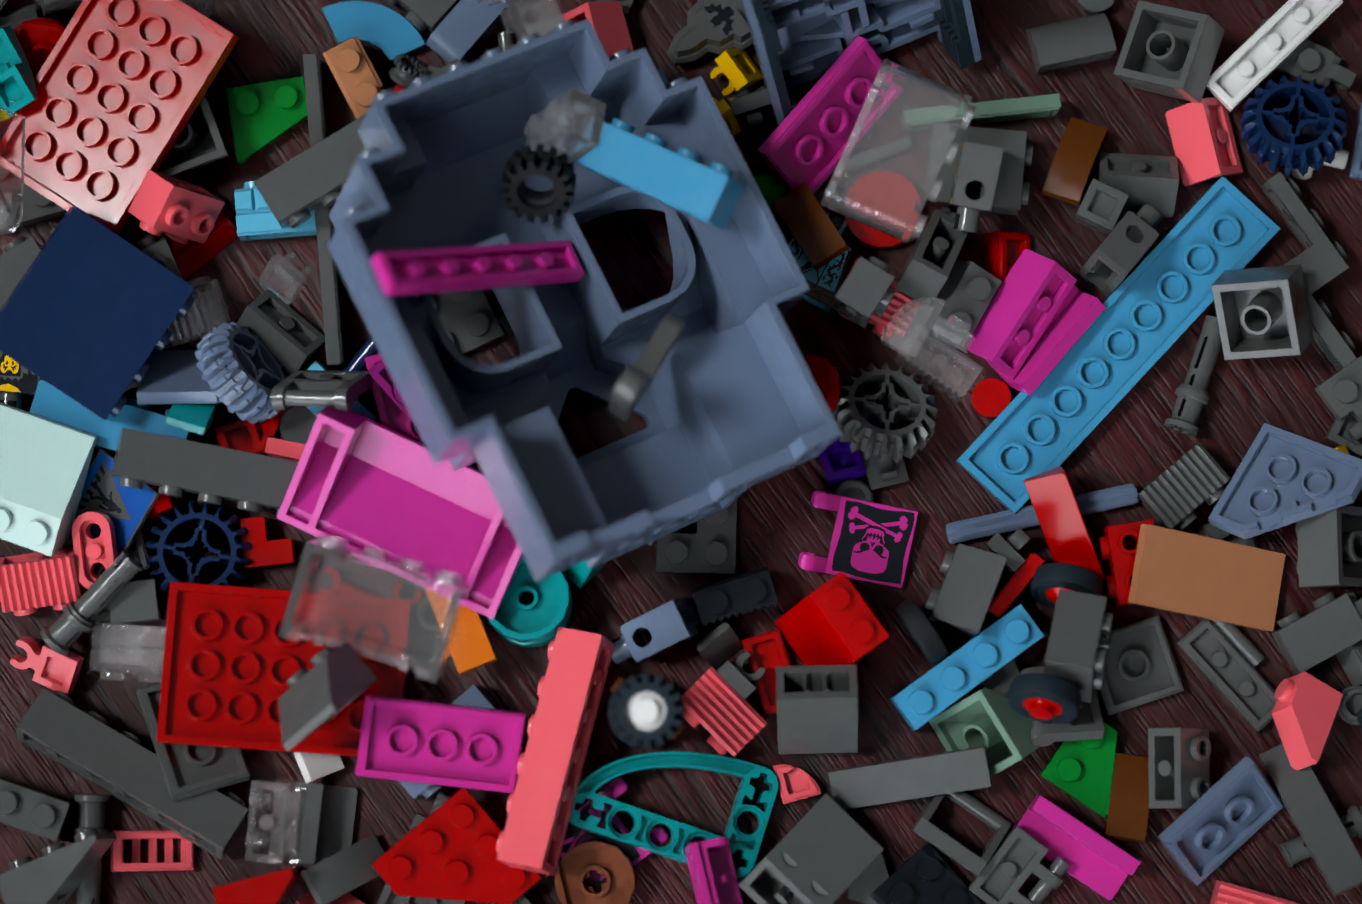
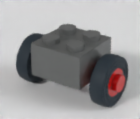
[1007,563,1113,723]

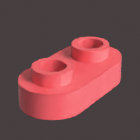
[72,511,118,589]

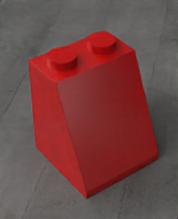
[774,571,890,666]

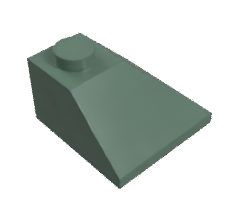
[928,687,1039,776]

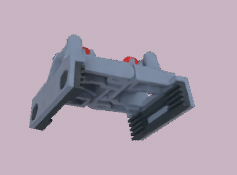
[742,0,982,126]

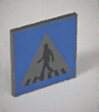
[74,448,160,556]

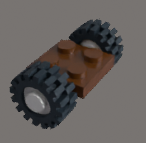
[606,674,685,748]

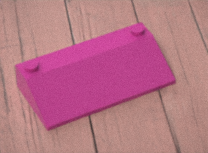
[276,407,524,619]

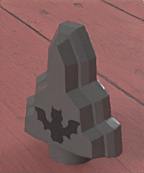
[666,0,754,66]

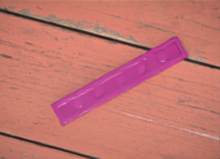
[370,240,585,296]

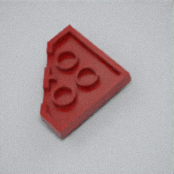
[371,788,541,904]

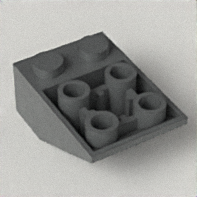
[738,793,885,904]

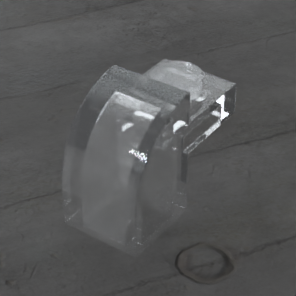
[880,297,975,362]

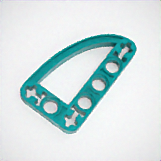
[569,751,779,879]

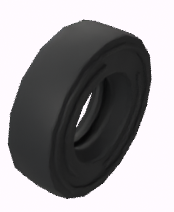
[893,598,949,667]

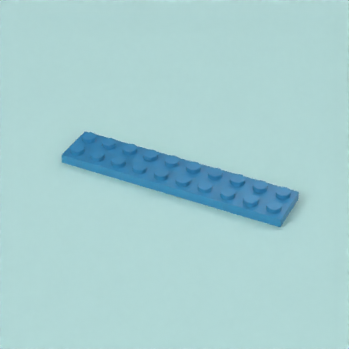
[956,175,1280,514]

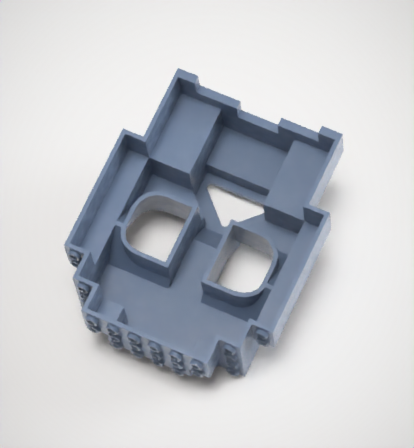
[328,18,842,582]

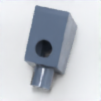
[611,597,705,664]

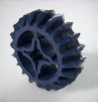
[1240,75,1348,177]
[145,500,252,593]

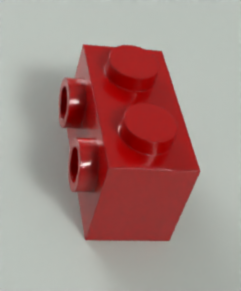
[1097,519,1154,607]

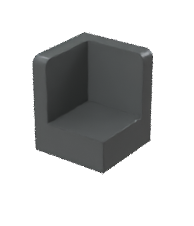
[1072,178,1129,236]
[109,579,164,626]

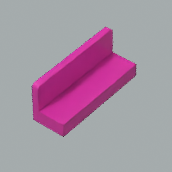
[965,249,1077,379]
[987,285,1106,396]
[1017,795,1141,900]

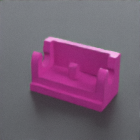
[684,836,743,904]

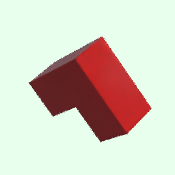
[240,516,296,570]

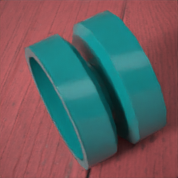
[488,557,574,648]

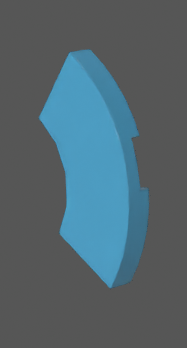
[322,1,426,63]

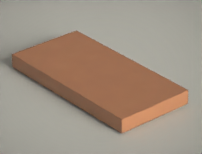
[1128,524,1286,632]

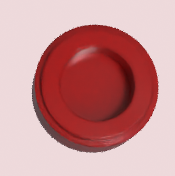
[971,378,1011,419]

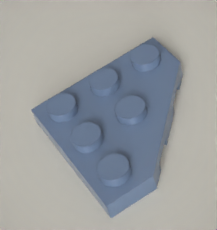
[1208,423,1362,539]

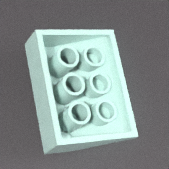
[0,402,97,556]

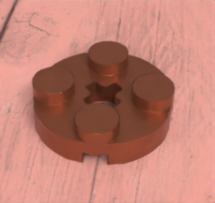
[555,840,636,904]

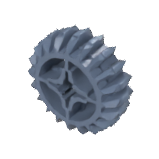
[195,322,287,424]

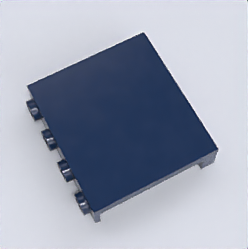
[0,206,195,420]

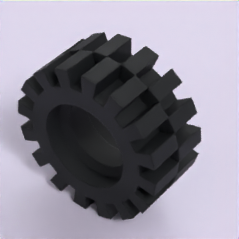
[501,144,576,223]

